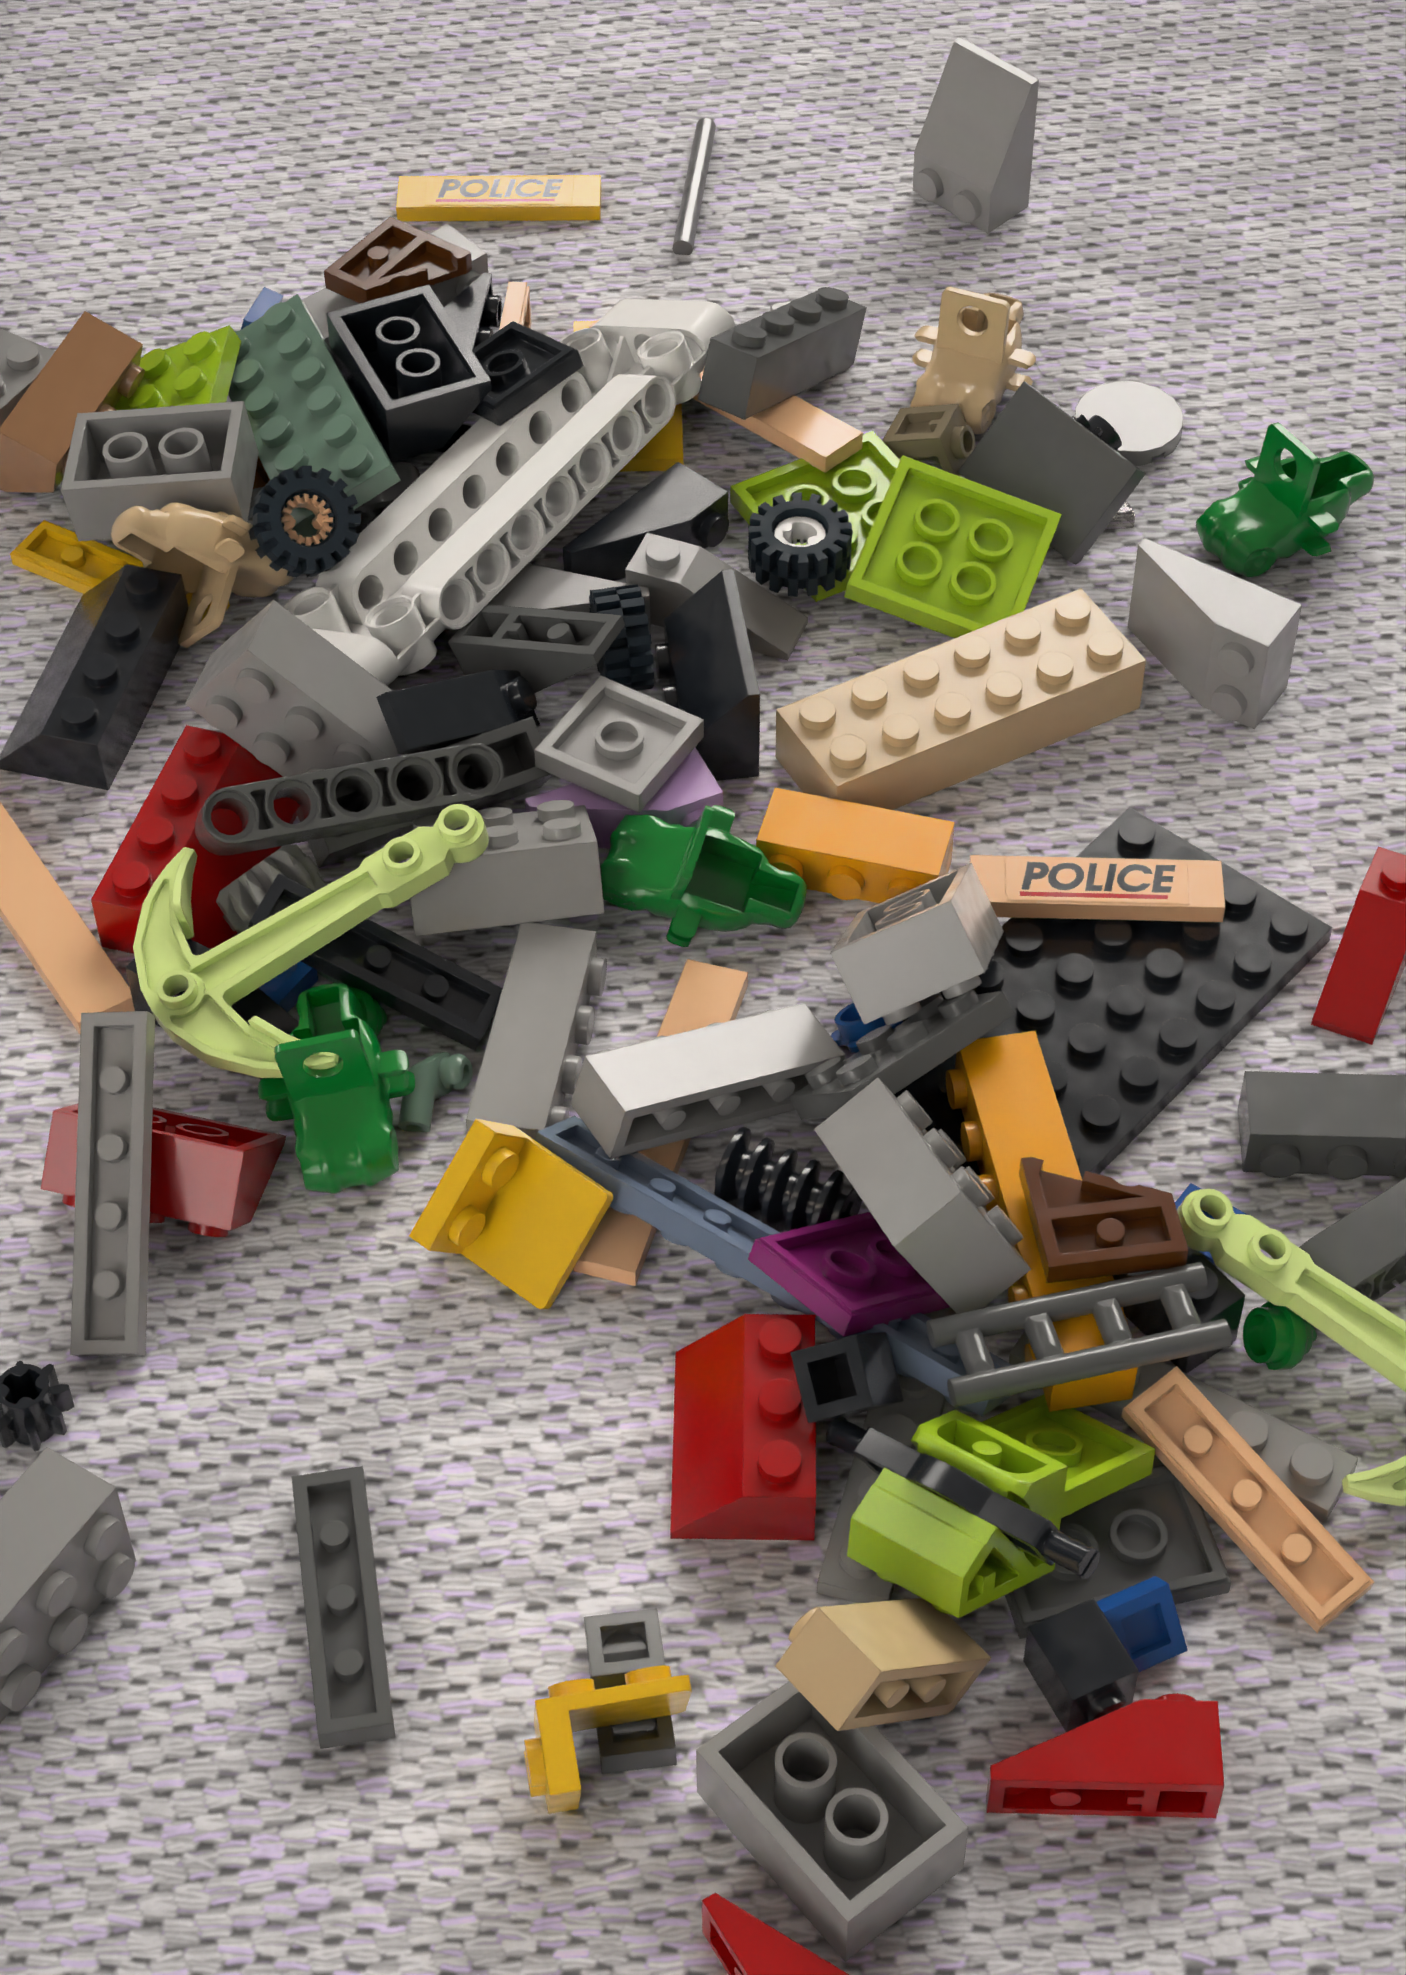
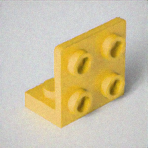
[409,1119,613,1309]

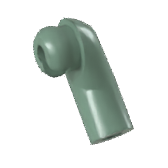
[398,1052,473,1133]

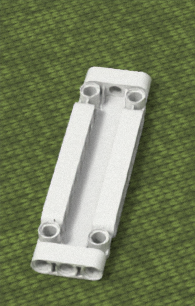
[284,299,736,687]

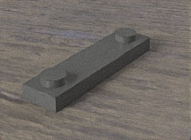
[291,1466,396,1749]

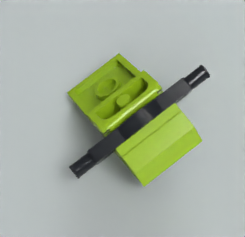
[826,1394,1155,1618]

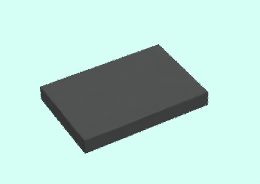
[958,381,1146,565]
[1005,1464,1231,1639]

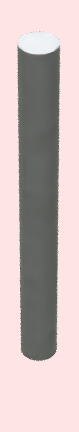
[672,118,716,255]

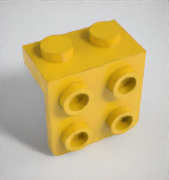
[524,1665,692,1814]

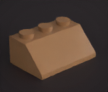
[0,311,145,493]

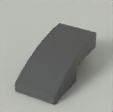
[584,1608,677,1774]

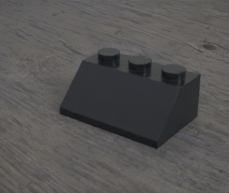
[326,285,492,463]
[655,569,760,781]

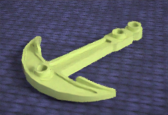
[133,804,489,1078]
[1177,1189,1406,1506]

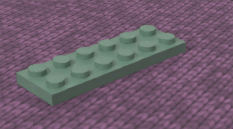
[228,294,401,537]

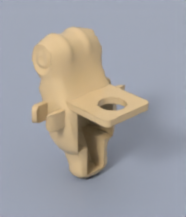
[910,286,1036,434]
[111,502,294,648]

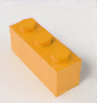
[756,787,955,903]

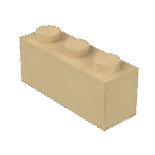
[775,1598,991,1731]

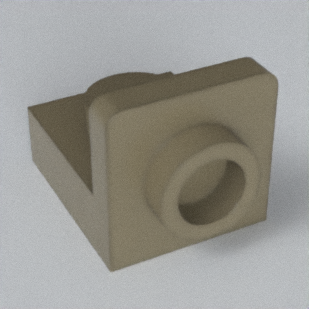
[882,404,975,476]

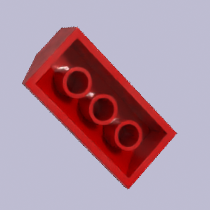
[91,725,300,954]

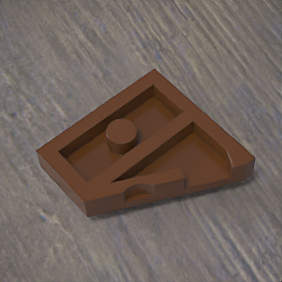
[324,216,472,304]
[1019,1157,1189,1283]

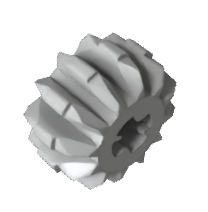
[216,844,326,934]

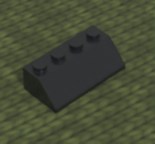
[0,564,189,791]

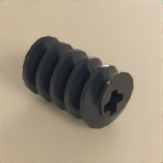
[714,1127,862,1233]

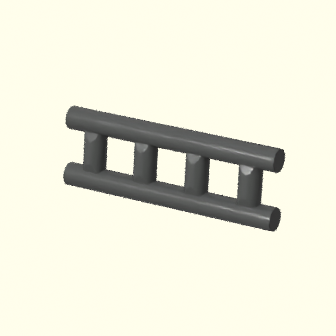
[926,1262,1232,1407]

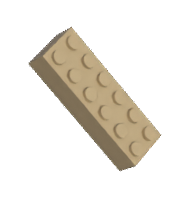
[775,588,1146,810]

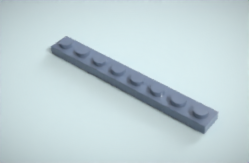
[535,1116,1014,1417]

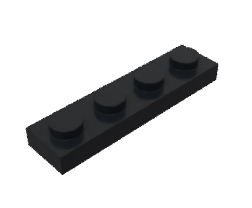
[248,873,503,1051]

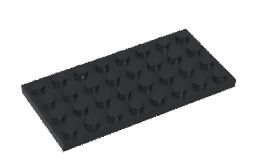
[894,807,1332,1179]

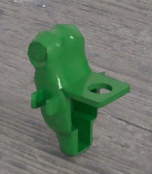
[1195,422,1375,577]
[600,805,807,947]
[258,983,415,1194]

